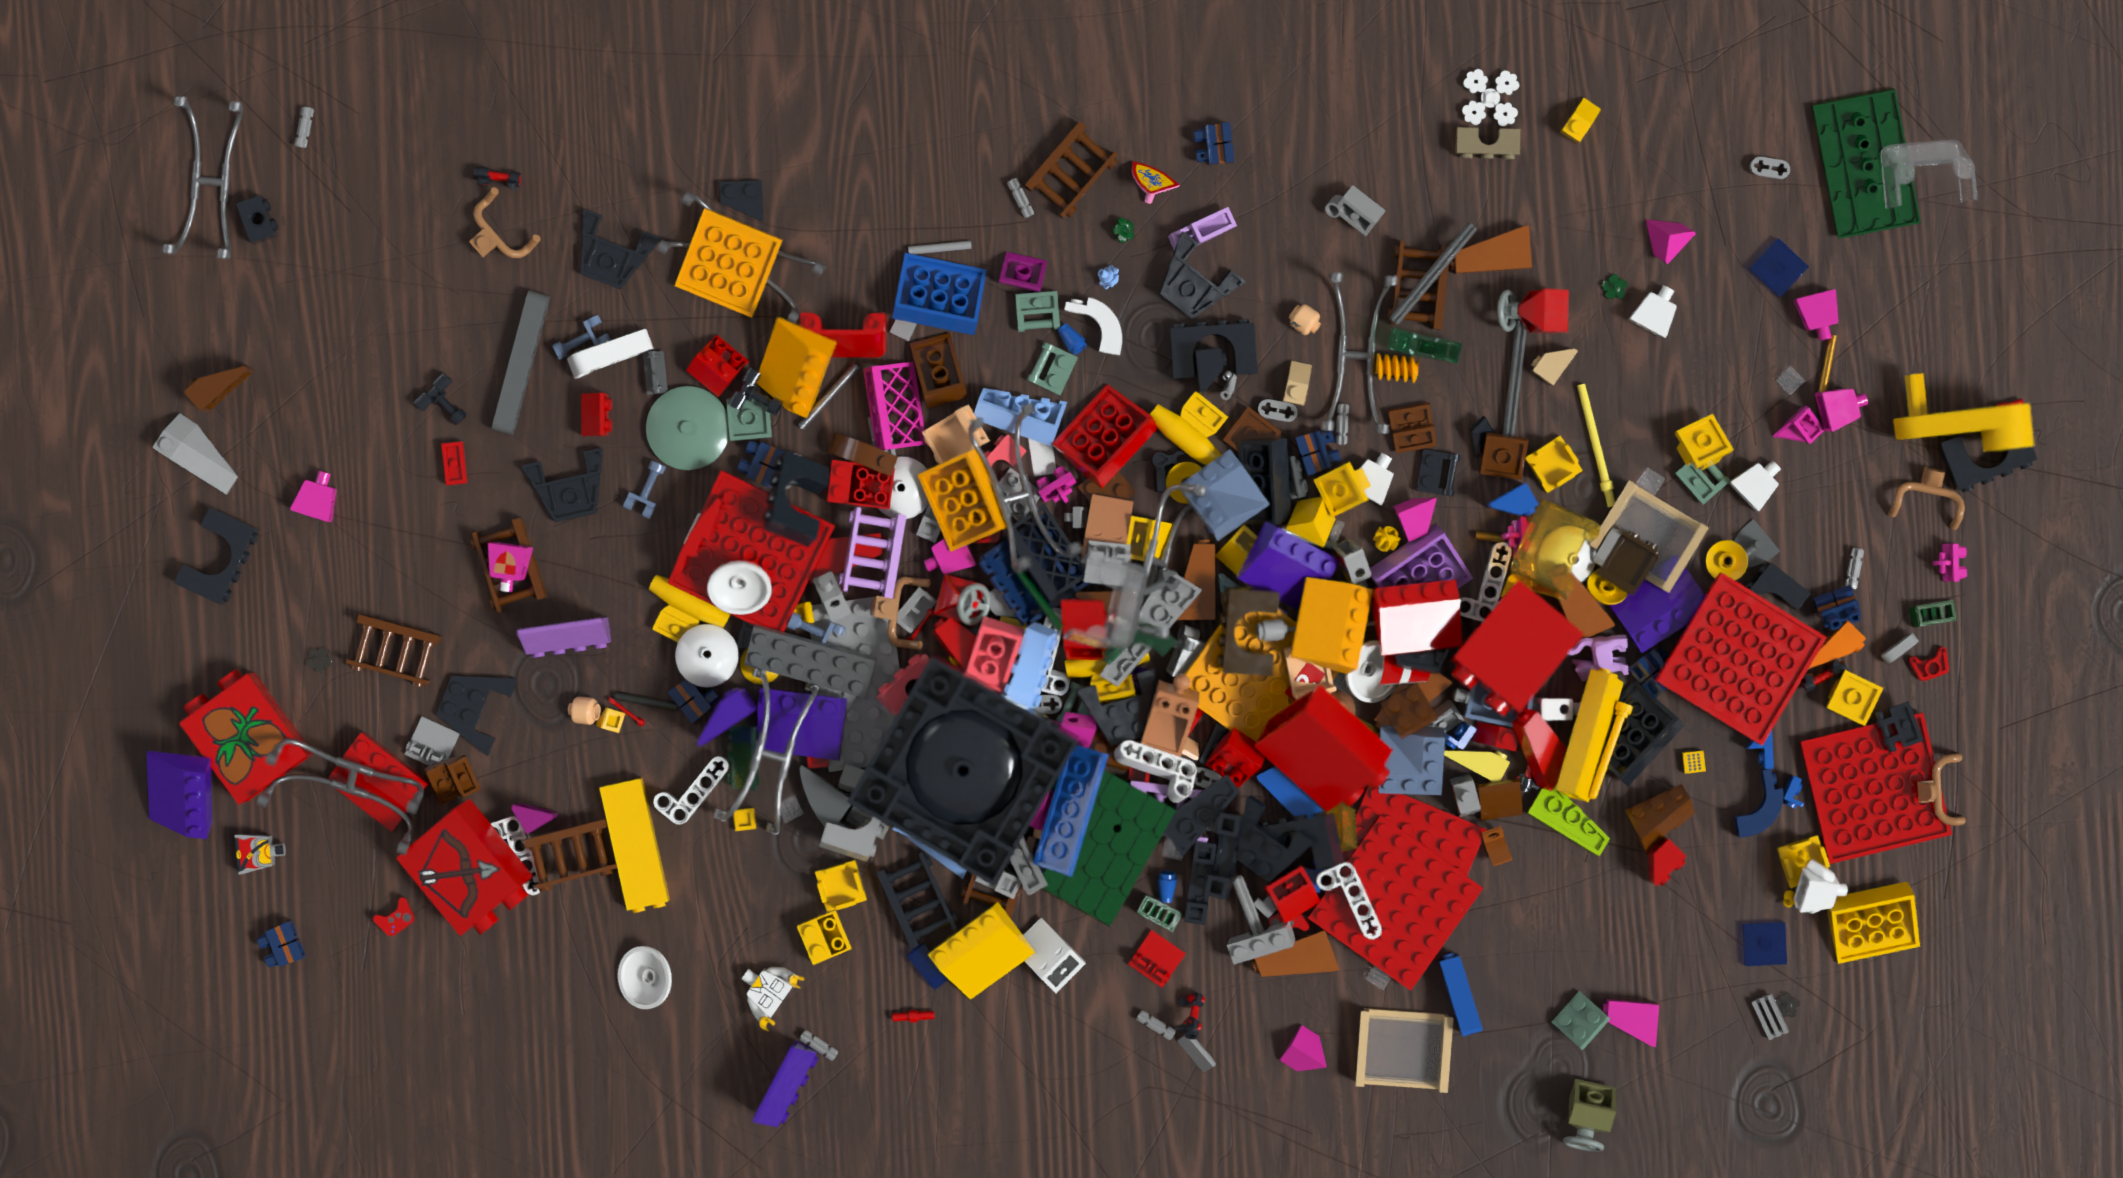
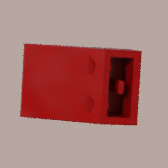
[826,460,895,510]
[1061,599,1111,660]

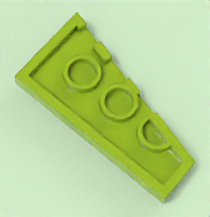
[1527,786,1610,857]

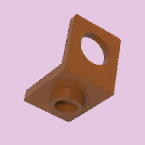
[1482,826,1512,867]

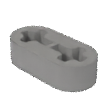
[1749,157,1790,180]
[1258,399,1297,422]
[1593,527,1621,567]
[1881,632,1919,664]
[1034,695,1062,714]
[1194,767,1222,788]

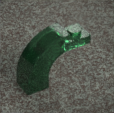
[1387,328,1462,364]
[1103,624,1178,665]

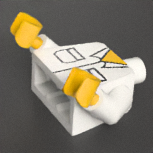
[1783,850,1847,914]
[742,967,804,1031]

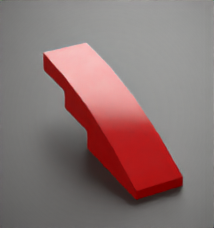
[673,496,724,575]

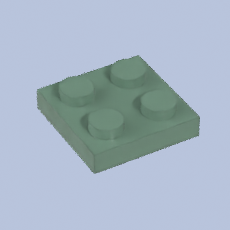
[726,395,772,441]
[1552,991,1610,1050]

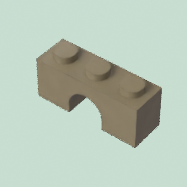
[1455,127,1521,160]

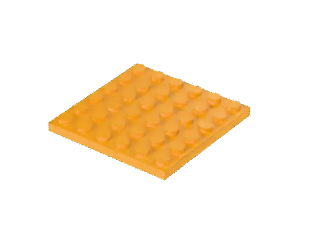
[1184,587,1339,742]

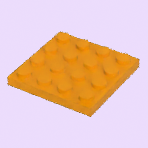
[675,208,783,318]

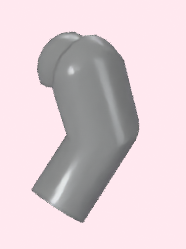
[1220,370,1237,400]

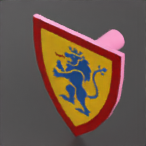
[1132,161,1180,204]

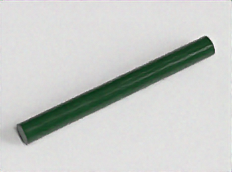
[1010,563,1064,631]

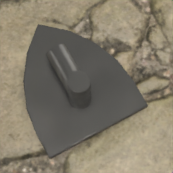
[1729,519,1780,567]

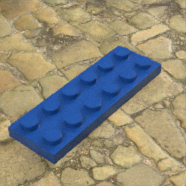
[1033,745,1108,876]

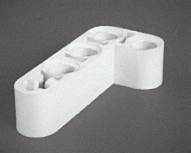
[567,329,654,379]
[1460,542,1512,621]
[1041,608,1070,695]
[1114,740,1197,803]
[654,756,730,824]
[491,816,540,895]
[1316,861,1381,939]

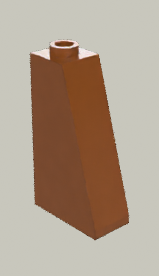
[1450,226,1532,274]
[1177,540,1215,620]
[1546,564,1615,639]
[1373,672,1452,729]
[1251,929,1340,977]

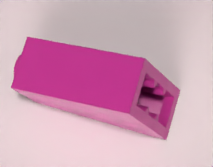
[1602,999,1659,1047]

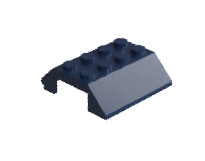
[979,513,1090,626]

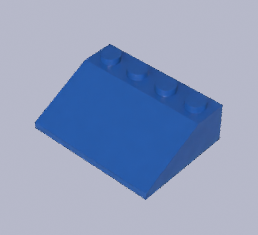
[892,253,987,335]

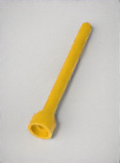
[1589,701,1633,799]

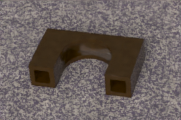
[1216,587,1280,676]

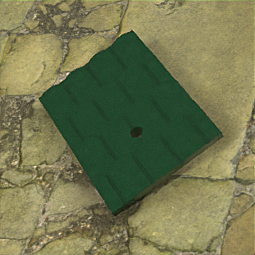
[1811,88,1921,239]
[1042,770,1176,927]

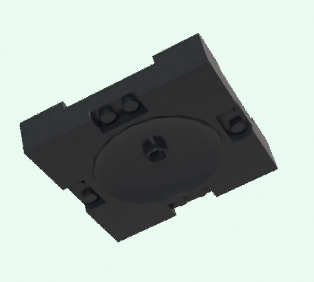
[847,652,1080,886]

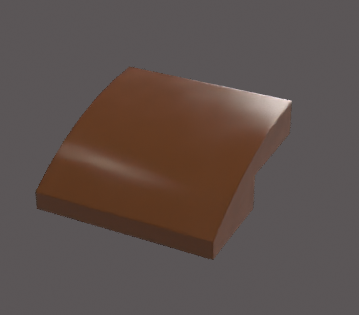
[1388,402,1437,454]
[424,755,481,805]
[1477,778,1522,821]

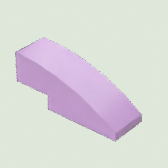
[1168,207,1237,250]

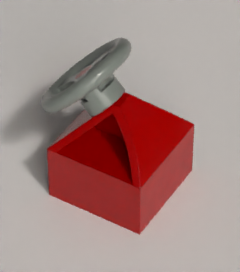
[1497,289,1569,334]
[934,574,991,626]

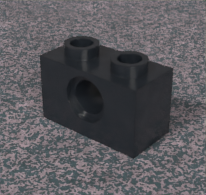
[236,195,279,245]

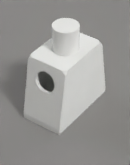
[1628,285,1677,339]
[1360,453,1393,506]
[1728,460,1781,511]
[1531,698,1581,720]

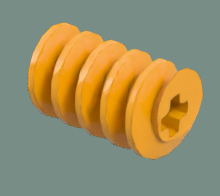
[1375,353,1419,383]

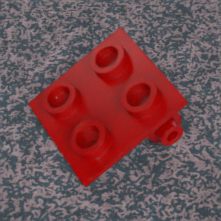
[1128,930,1186,988]

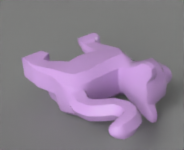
[1567,635,1628,681]

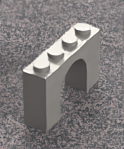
[819,764,883,862]

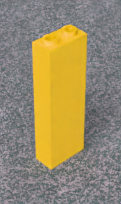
[1556,667,1624,803]
[599,778,670,913]

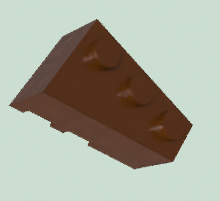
[1625,784,1695,854]

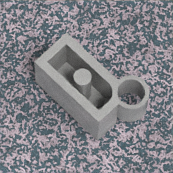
[1325,185,1385,236]
[1166,624,1207,677]

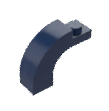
[1734,769,1783,838]

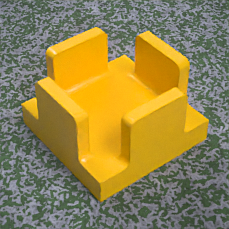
[1675,414,1733,470]
[1525,435,1583,493]
[1314,462,1371,517]
[1826,670,1883,726]
[1777,835,1830,888]
[815,860,867,912]

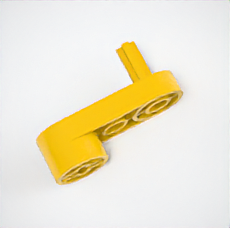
[1893,373,2034,451]

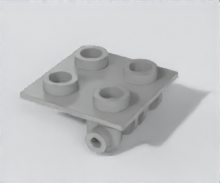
[1000,468,1041,521]
[1084,540,1131,586]
[404,717,460,766]

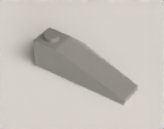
[152,413,238,494]

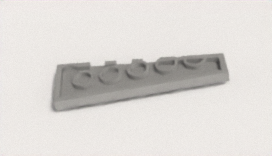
[1100,568,1202,686]

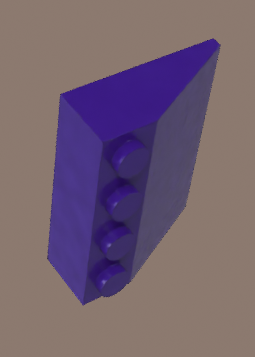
[1237,522,1340,610]
[1609,555,1705,653]
[698,686,758,746]
[757,688,847,761]
[147,751,213,839]
[752,1040,819,1127]

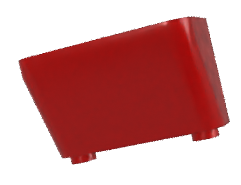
[800,313,887,358]

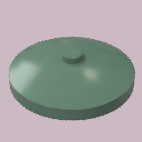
[646,386,729,470]

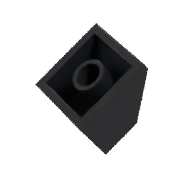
[1195,348,1227,394]

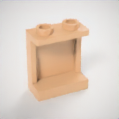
[922,405,990,464]
[1283,646,1336,699]

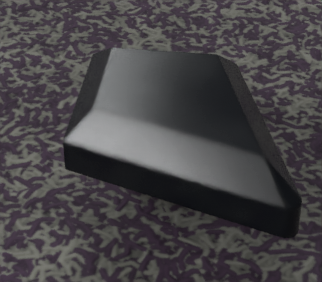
[1469,416,1494,457]

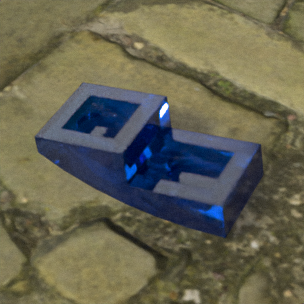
[907,943,948,990]

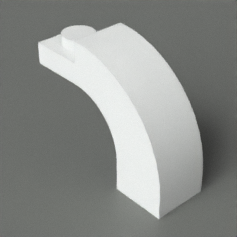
[1065,297,1122,356]

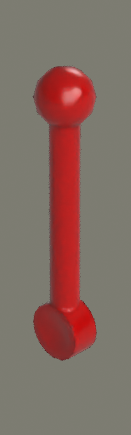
[906,609,934,641]
[608,697,645,726]

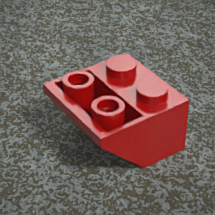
[686,335,749,397]
[581,393,612,436]
[1205,727,1265,788]
[1649,838,1687,886]
[1263,866,1320,923]

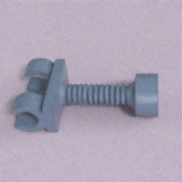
[552,315,611,360]
[623,460,666,519]
[787,612,846,647]

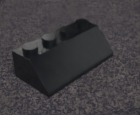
[1238,438,1291,525]

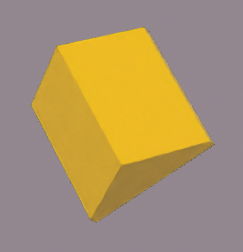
[1286,497,1336,548]

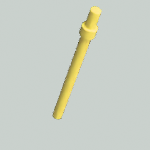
[1577,384,1615,507]

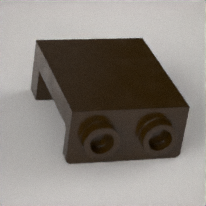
[1596,530,1661,596]

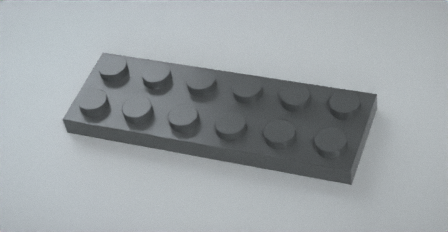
[744,624,876,698]

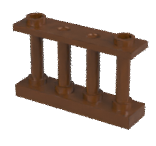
[1025,121,1118,219]
[1387,241,1449,331]
[470,518,548,613]
[346,614,443,688]
[521,819,617,892]
[961,835,1036,918]

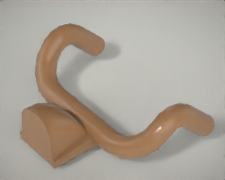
[469,187,540,258]
[1888,466,1965,530]
[870,576,931,650]
[1918,753,1966,826]

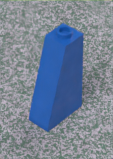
[1255,765,1322,817]
[1438,952,1483,1036]

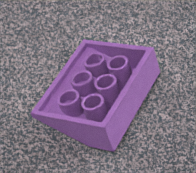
[1370,523,1473,588]
[517,618,612,658]

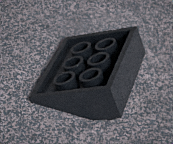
[1602,680,1685,787]

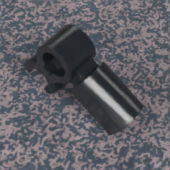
[1151,451,1184,492]

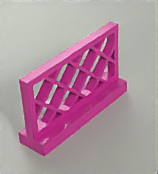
[863,362,926,451]

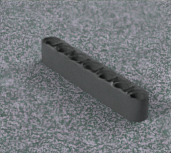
[492,290,550,435]

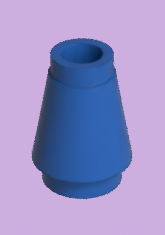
[1058,323,1087,355]
[1157,871,1177,903]

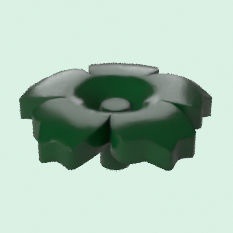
[1112,217,1134,243]
[1602,274,1628,299]

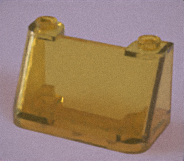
[1511,501,1600,600]

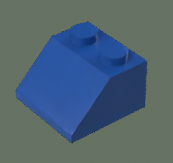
[1486,483,1539,517]

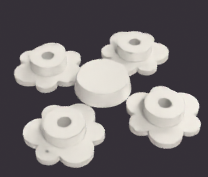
[1462,69,1519,126]

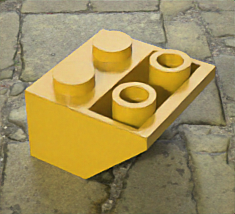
[1126,516,1172,561]
[1215,525,1257,583]
[797,910,852,965]

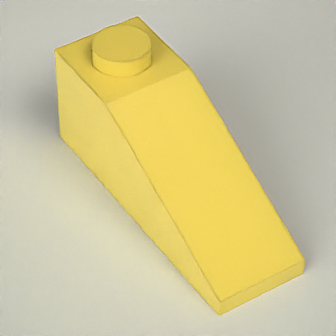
[1444,750,1510,782]

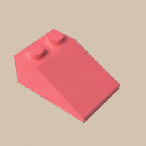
[966,616,1024,693]

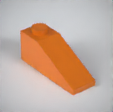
[1808,621,1866,669]

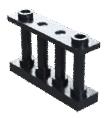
[877,851,959,949]

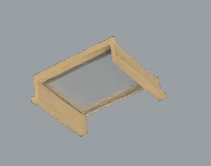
[1590,480,1709,593]
[1355,1008,1453,1093]

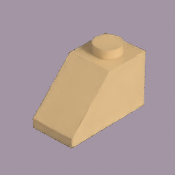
[1531,349,1578,386]
[1283,361,1312,406]

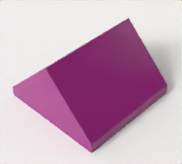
[999,252,1047,292]
[512,802,558,834]

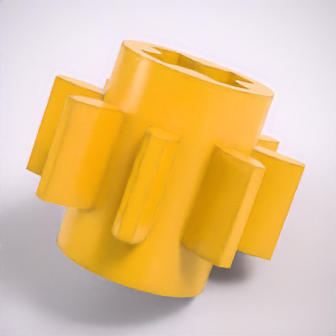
[1373,526,1401,552]

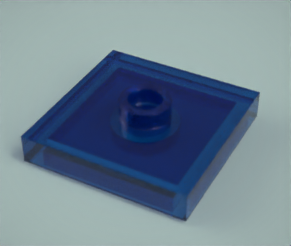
[1749,238,1809,298]
[1742,922,1787,966]

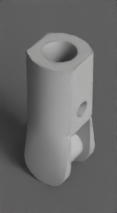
[1452,688,1470,704]

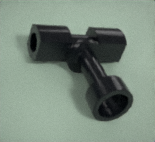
[728,367,783,416]
[413,373,467,426]

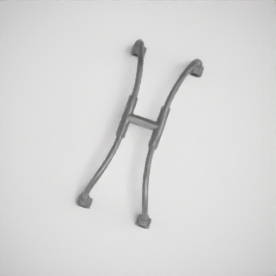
[162,97,243,259]
[657,191,826,324]
[1321,273,1398,434]
[968,404,1082,572]
[1130,483,1207,652]
[714,668,819,835]
[257,739,423,855]

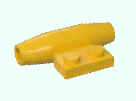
[1150,391,1228,466]
[649,575,730,642]
[1064,646,1150,704]

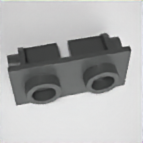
[643,351,668,395]
[1288,455,1308,499]

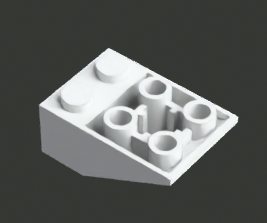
[1023,918,1086,993]

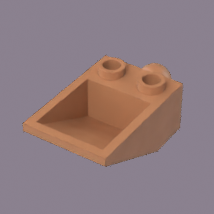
[1081,494,1134,560]
[1141,674,1200,757]

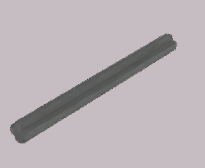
[1390,223,1477,325]
[1503,319,1527,436]

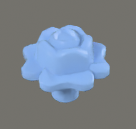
[1098,265,1119,289]

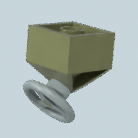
[1563,1079,1616,1152]

